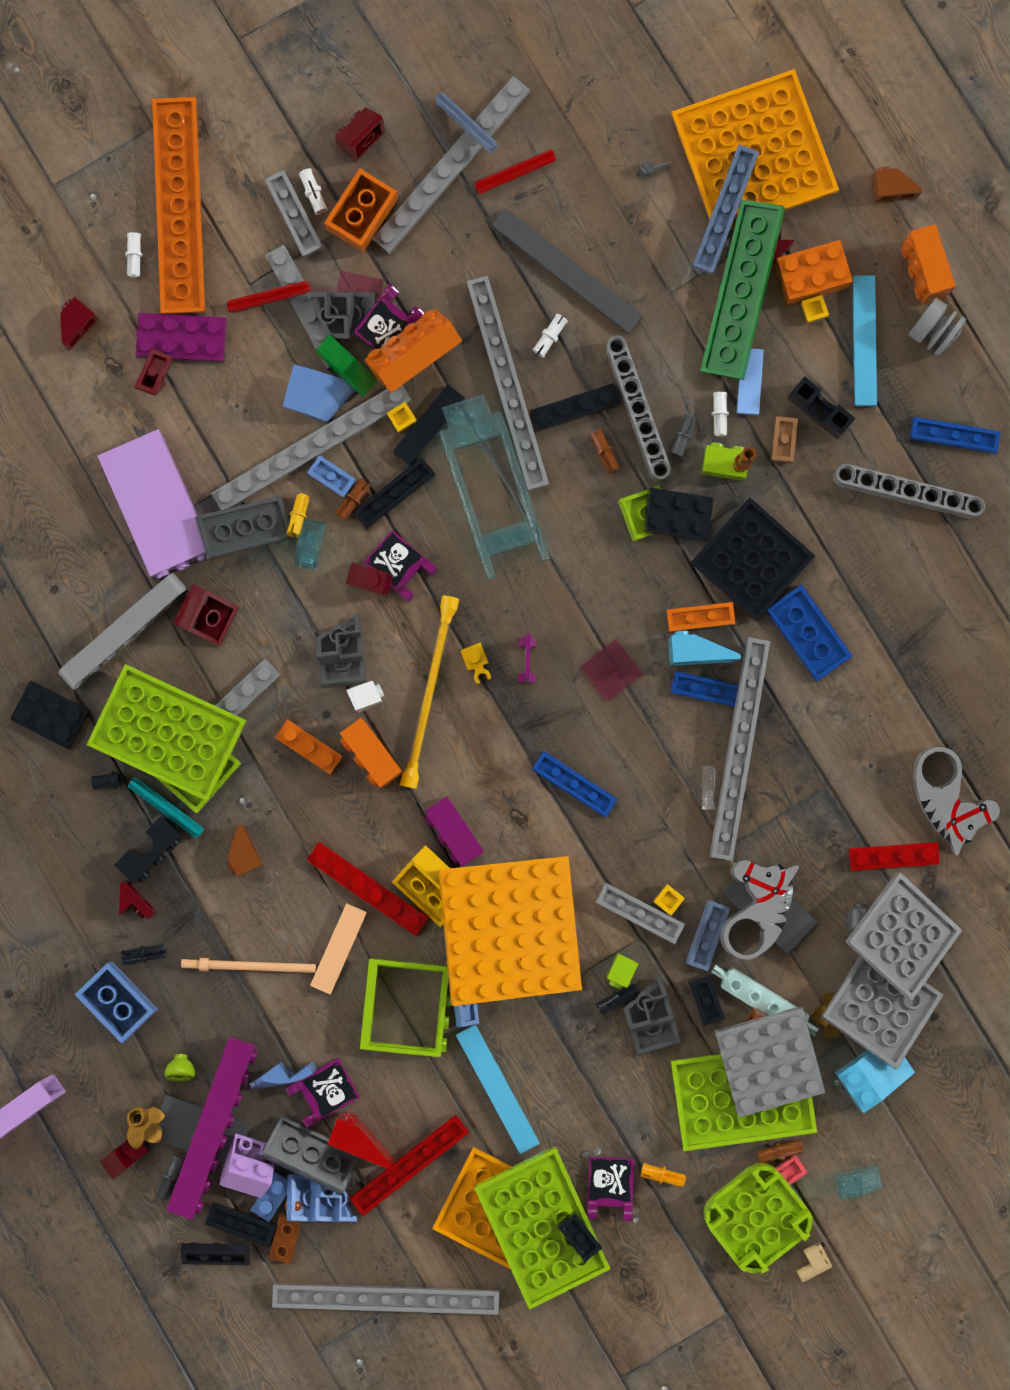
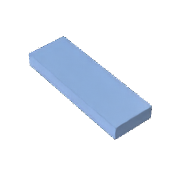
[736,349,764,416]

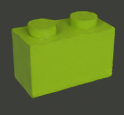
[701,443,748,481]

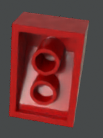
[327,1111,394,1170]

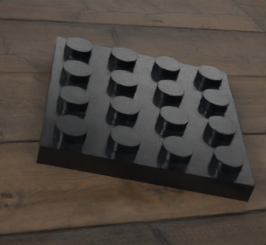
[690,497,815,622]

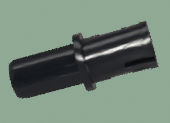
[121,945,167,965]
[596,984,640,1016]

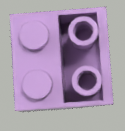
[219,1134,275,1198]

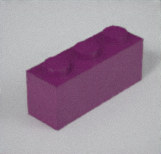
[424,796,484,867]

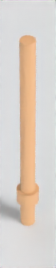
[181,958,316,973]

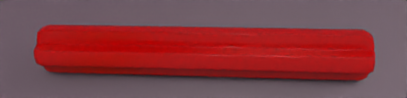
[474,149,556,194]
[227,281,311,313]

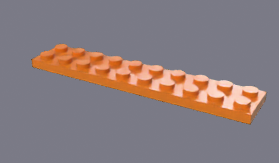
[152,97,206,315]

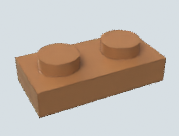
[771,416,798,463]

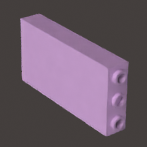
[98,429,207,580]
[0,1074,66,1139]

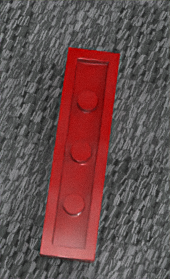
[848,842,940,871]

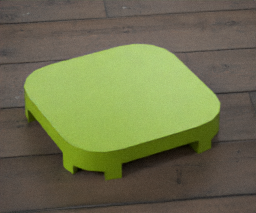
[703,1163,813,1274]

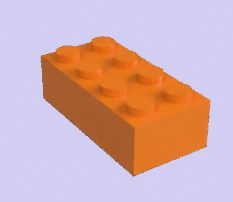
[364,308,462,393]

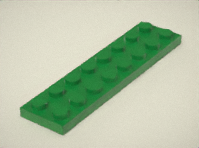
[700,199,785,380]

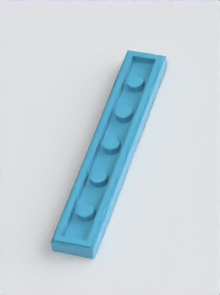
[852,276,877,407]
[456,1024,540,1154]

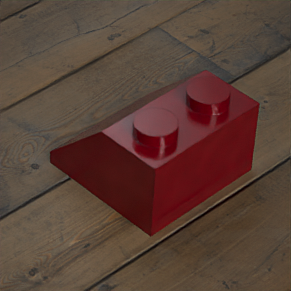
[335,107,385,162]
[173,584,239,646]

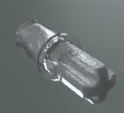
[700,766,717,810]

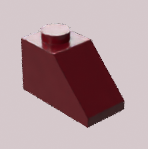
[60,297,98,351]
[346,562,393,596]

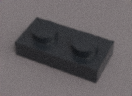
[688,976,725,1026]
[556,1211,602,1262]

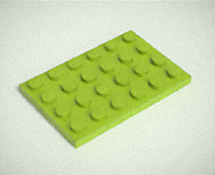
[86,664,247,802]
[670,1054,817,1151]
[473,1146,610,1310]

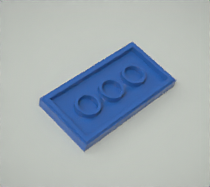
[766,584,853,682]

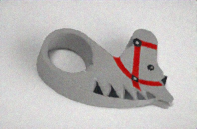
[913,746,1000,856]
[720,860,799,960]

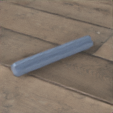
[435,93,498,153]

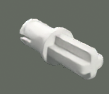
[125,232,143,278]
[711,392,729,437]

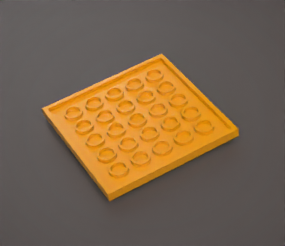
[671,69,839,230]
[438,856,582,1006]

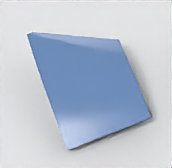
[282,364,355,423]
[248,1061,317,1089]
[286,1174,357,1222]

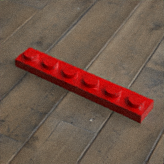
[307,842,429,936]

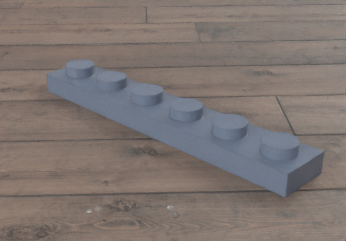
[692,144,759,275]

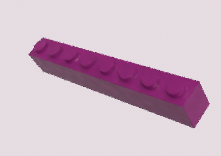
[166,1036,258,1220]

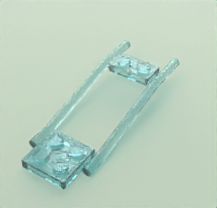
[439,394,550,580]

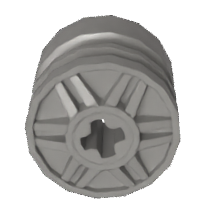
[908,297,966,357]

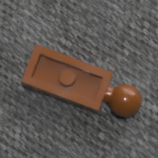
[269,1200,302,1264]

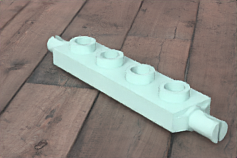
[711,965,819,1036]

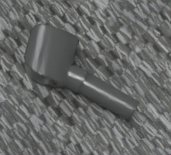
[638,161,670,178]

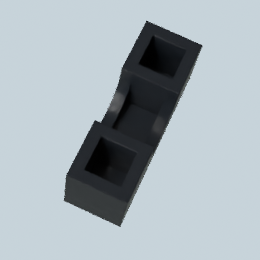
[787,376,856,440]
[114,816,183,884]

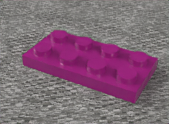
[136,313,227,362]

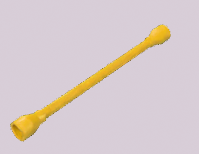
[399,595,459,789]

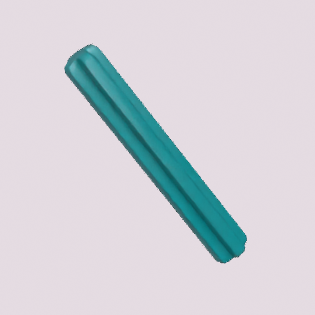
[128,777,204,838]

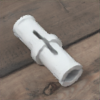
[299,168,328,215]
[532,314,568,358]

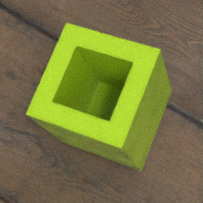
[606,953,639,990]

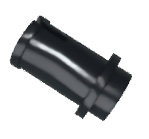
[91,771,121,790]

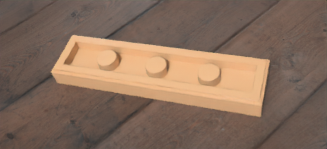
[310,903,367,995]

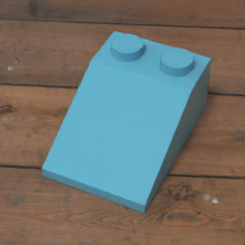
[668,631,741,666]
[834,1050,915,1113]

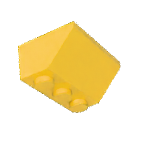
[392,845,449,928]

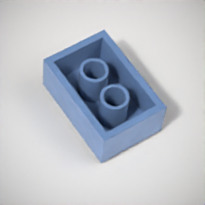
[75,961,158,1043]

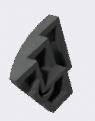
[308,291,377,339]
[316,614,366,688]
[624,976,681,1056]

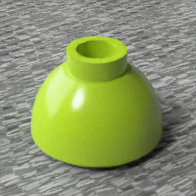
[164,1054,196,1082]

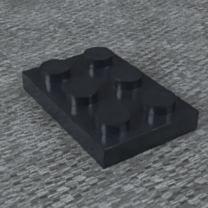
[644,488,714,542]
[10,680,90,750]

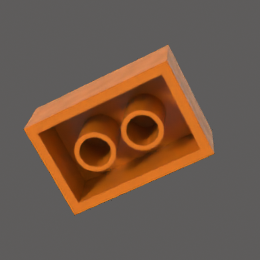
[324,168,398,253]
[901,224,956,305]
[774,240,853,306]
[340,717,403,789]

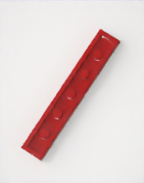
[349,1114,470,1216]

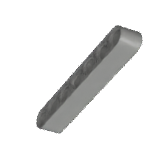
[606,336,671,483]
[833,464,985,519]
[58,573,188,690]

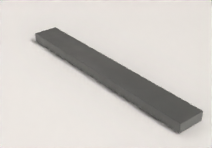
[492,209,642,334]

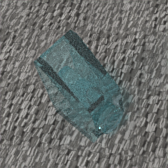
[295,519,326,570]
[833,1165,882,1200]

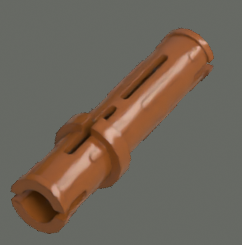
[733,447,756,473]

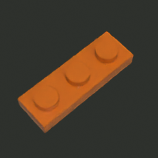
[666,602,735,632]
[275,719,343,775]

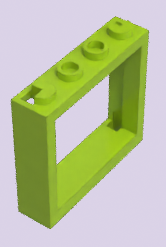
[360,958,451,1057]

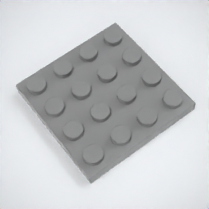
[845,872,962,1000]
[821,956,943,1070]
[714,1006,825,1117]

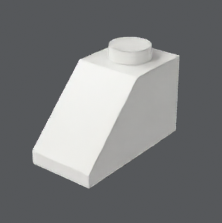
[347,681,384,713]

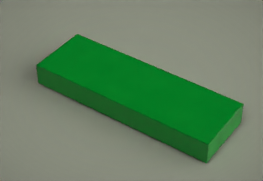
[314,334,378,397]

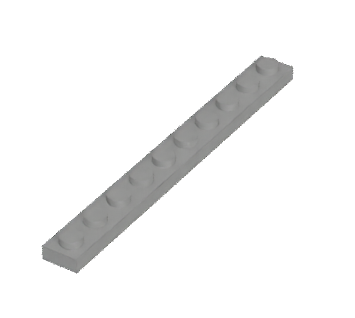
[372,76,530,255]
[467,275,549,491]
[211,385,412,510]
[709,637,770,861]
[272,1283,499,1315]

